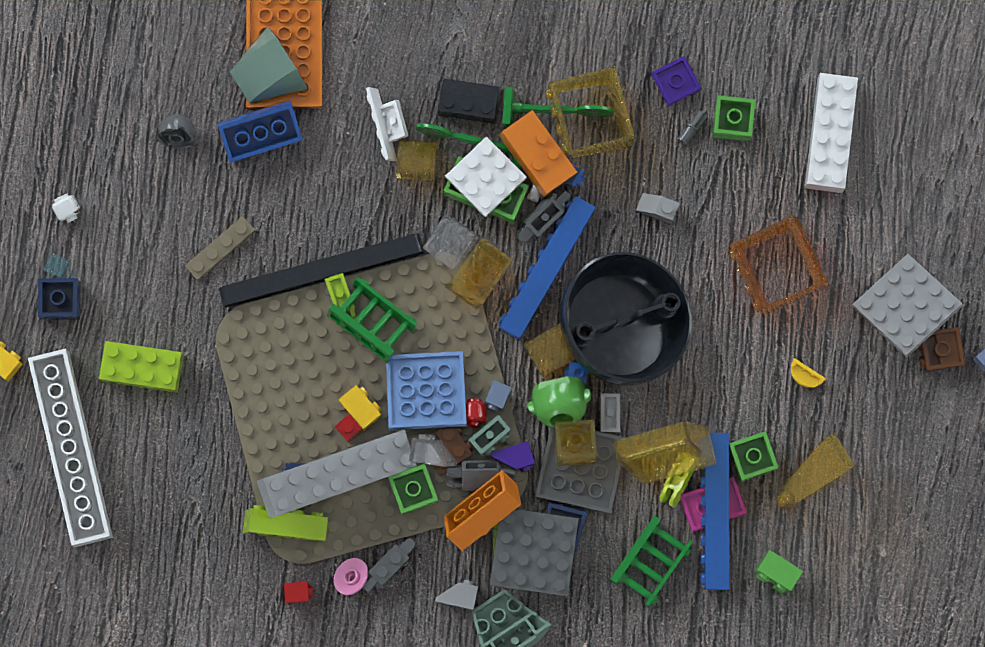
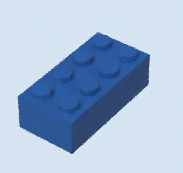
[218,100,303,162]

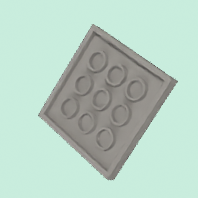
[852,254,963,357]

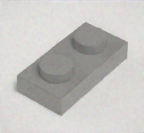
[601,394,620,433]

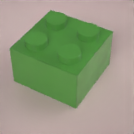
[712,95,756,142]
[729,431,779,482]
[388,464,438,515]
[754,550,803,594]

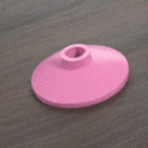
[334,558,368,595]

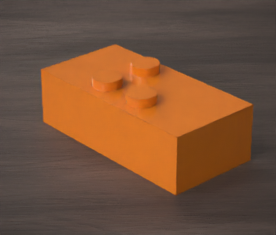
[499,110,577,198]
[444,470,521,551]

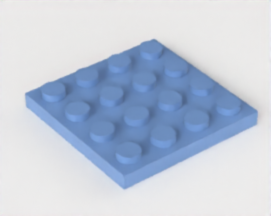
[386,351,467,430]

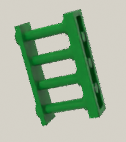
[327,277,418,363]
[610,515,693,607]

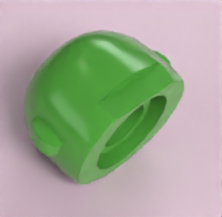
[527,376,591,428]

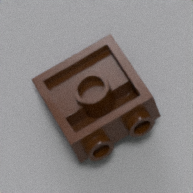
[917,327,965,372]
[419,427,473,476]

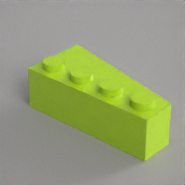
[243,505,328,542]

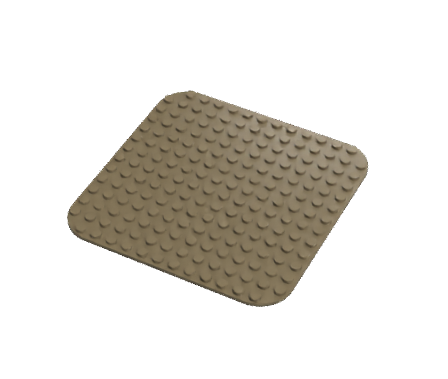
[216,253,528,564]

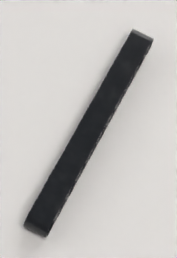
[219,233,425,307]

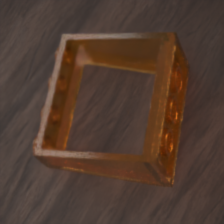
[729,215,830,315]

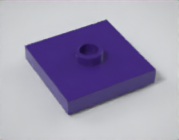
[651,56,702,107]

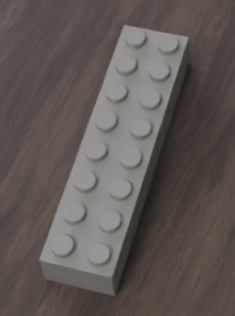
[257,430,417,518]

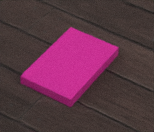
[680,477,747,532]

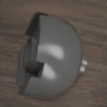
[157,114,196,149]

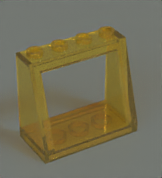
[545,66,635,159]
[613,421,717,484]
[776,433,855,510]

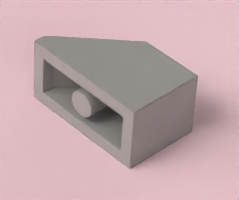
[636,193,679,225]
[435,580,478,610]

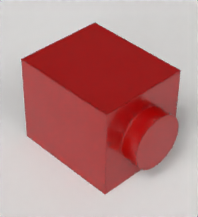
[334,414,363,443]
[284,582,313,604]

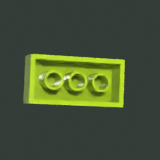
[99,341,184,393]

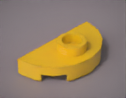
[791,358,826,388]

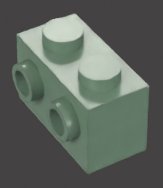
[469,415,511,457]

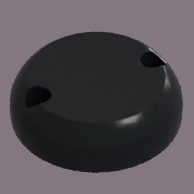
[560,252,692,386]

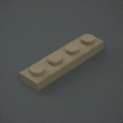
[185,216,255,281]

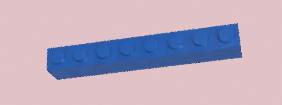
[498,196,596,341]
[700,433,729,590]

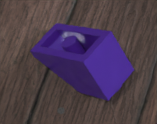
[491,441,535,473]

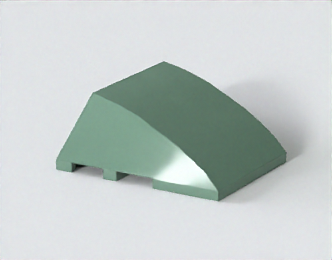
[230,27,308,104]
[472,590,552,647]

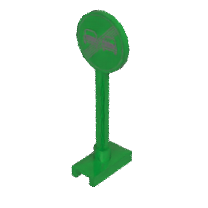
[502,87,614,128]
[416,123,520,170]

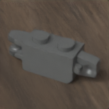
[515,189,570,242]
[446,460,516,492]
[362,538,415,593]

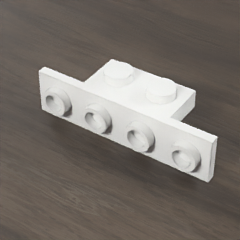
[366,87,408,161]

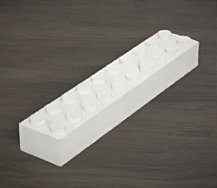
[28,349,113,547]

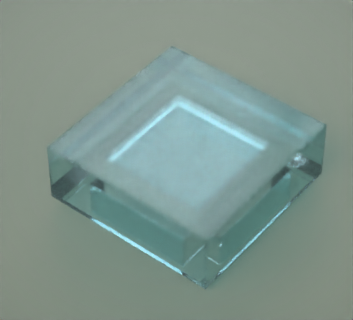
[43,253,70,278]

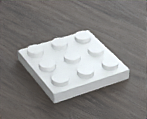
[445,137,527,218]

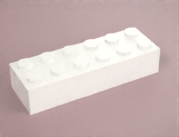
[805,73,858,193]

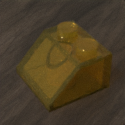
[396,140,437,180]
[555,420,597,466]

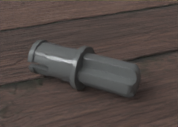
[677,110,707,146]

